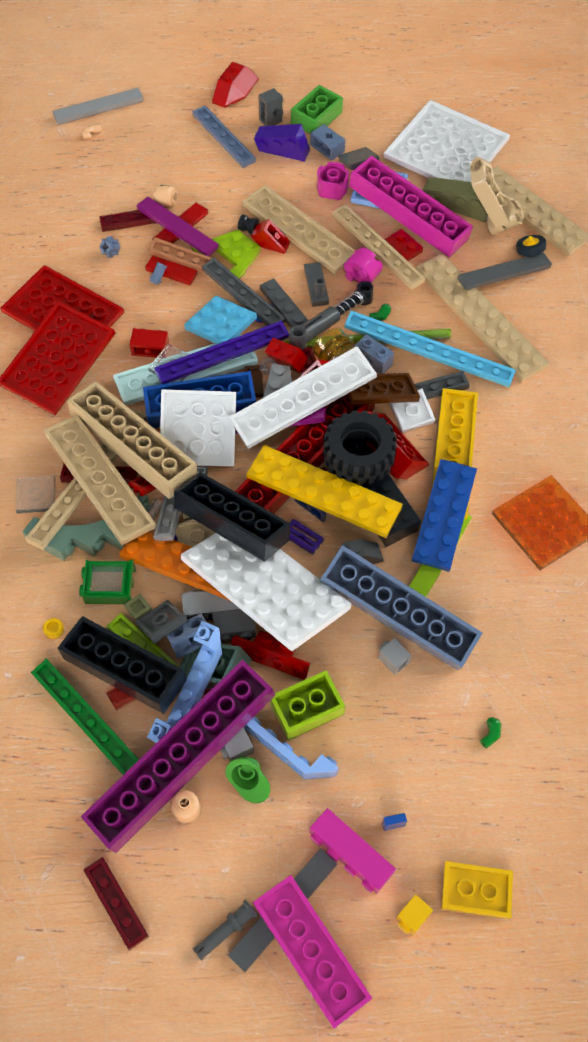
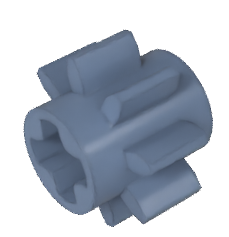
[99,236,121,258]

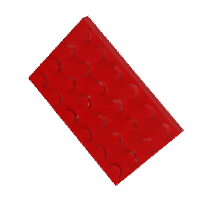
[0,265,124,331]
[0,301,116,416]

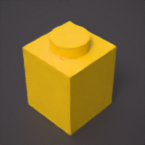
[396,894,433,935]

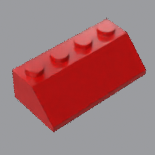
[366,411,430,479]

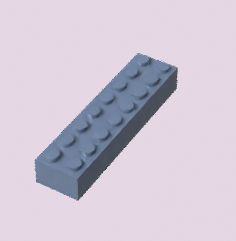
[320,545,483,671]

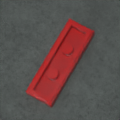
[145,255,198,286]

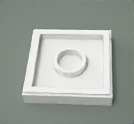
[389,389,436,433]

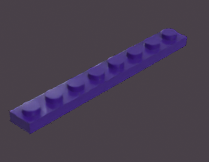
[154,321,289,384]

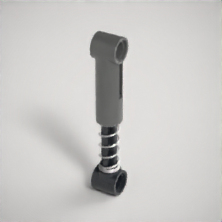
[289,281,374,350]

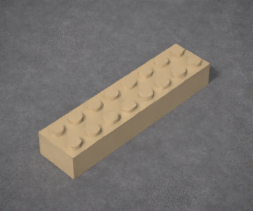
[67,381,197,499]

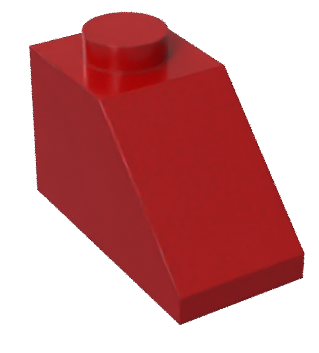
[251,219,290,254]

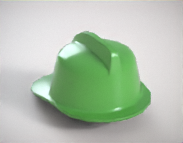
[225,756,271,803]

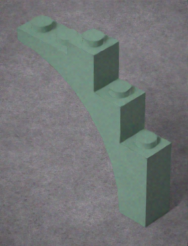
[22,495,150,561]

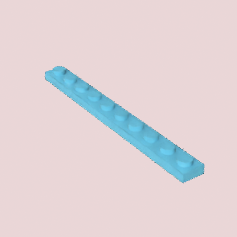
[344,311,516,387]

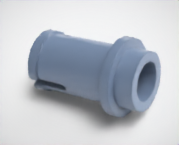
[150,262,167,285]

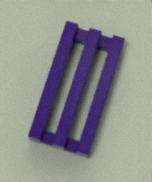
[289,519,324,555]

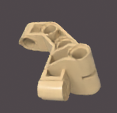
[470,157,523,235]

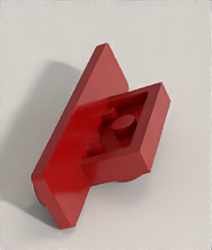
[231,630,310,680]

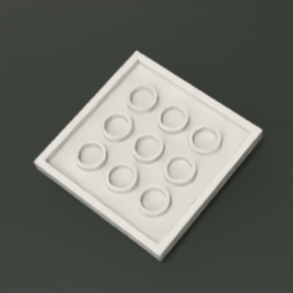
[160,390,236,467]

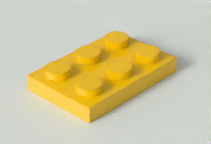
[441,861,513,919]

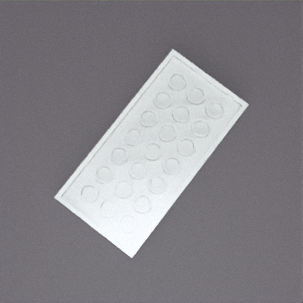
[181,533,351,651]

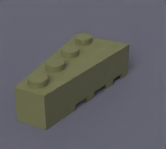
[422,177,488,223]

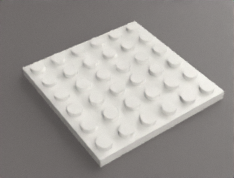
[383,100,510,182]

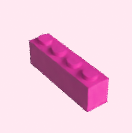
[309,808,396,894]

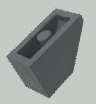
[342,539,384,564]

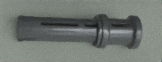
[192,899,258,961]

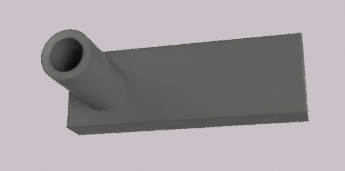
[304,262,329,307]

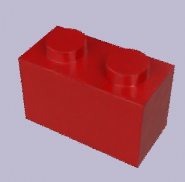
[129,328,169,359]
[264,338,308,373]

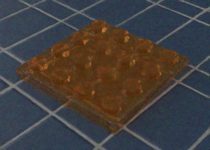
[492,475,588,571]

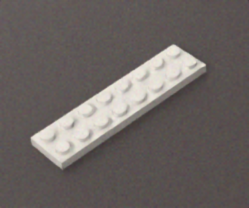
[229,346,377,449]

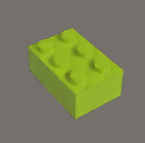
[270,670,346,741]

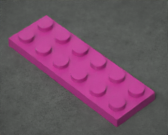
[253,875,373,1029]

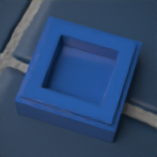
[382,813,407,831]

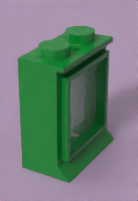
[79,559,136,604]

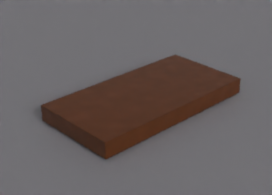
[347,373,420,405]

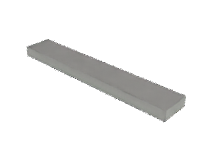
[52,88,144,125]

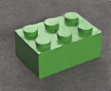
[291,85,343,135]

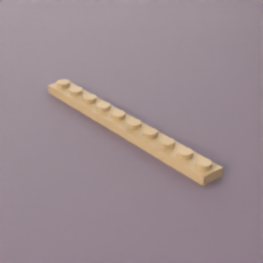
[26,408,147,550]

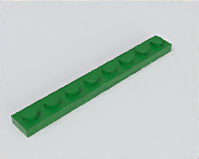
[30,658,139,775]

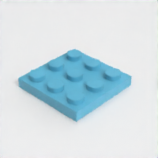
[184,296,257,344]

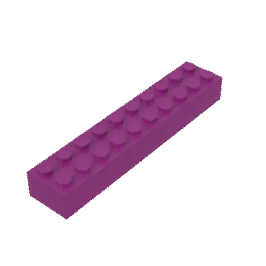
[81,659,275,853]

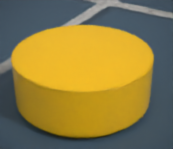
[43,618,64,639]

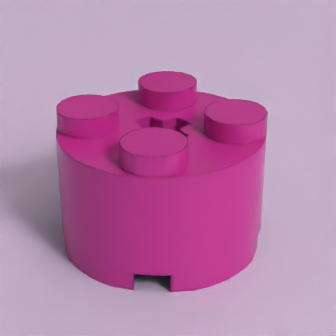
[317,162,349,200]
[344,247,383,283]

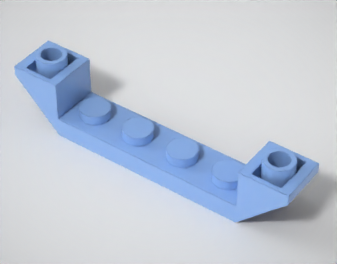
[147,621,222,743]
[244,716,338,779]

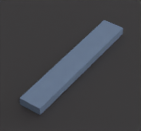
[193,106,256,168]

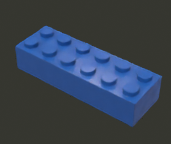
[143,371,256,428]

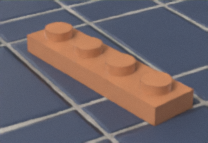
[148,237,212,275]

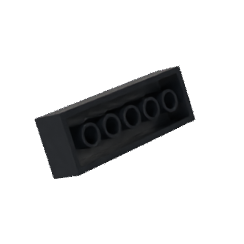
[343,440,421,547]
[174,472,291,562]
[57,616,187,714]

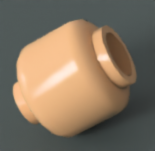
[153,185,178,207]
[171,790,201,823]

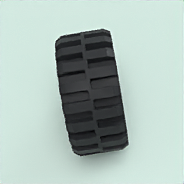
[323,410,397,485]

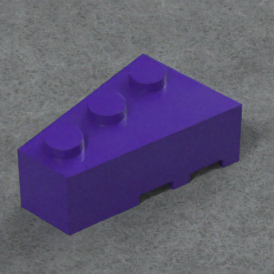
[254,124,310,162]

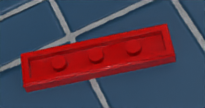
[152,202,208,244]

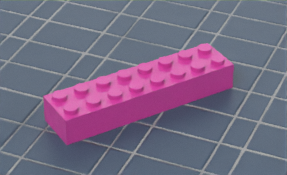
[349,156,473,258]

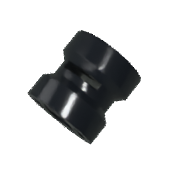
[237,214,259,234]

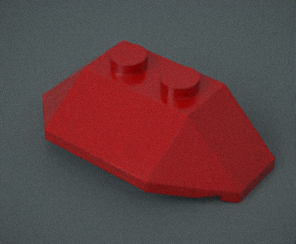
[212,62,259,108]

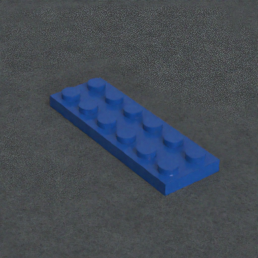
[412,459,477,572]

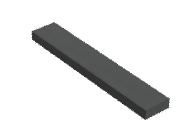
[457,253,552,290]
[202,257,285,326]
[228,848,337,972]

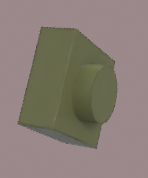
[124,594,152,621]

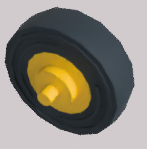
[516,235,546,256]

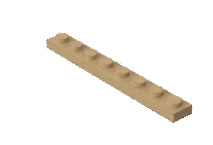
[333,204,425,290]

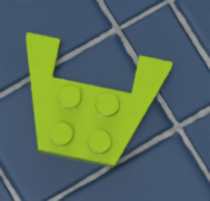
[191,230,261,279]

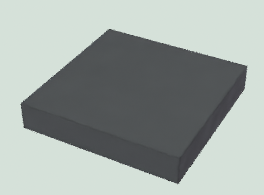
[338,147,380,170]
[135,600,188,643]

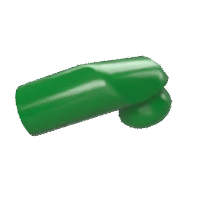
[369,304,391,321]
[480,717,502,749]

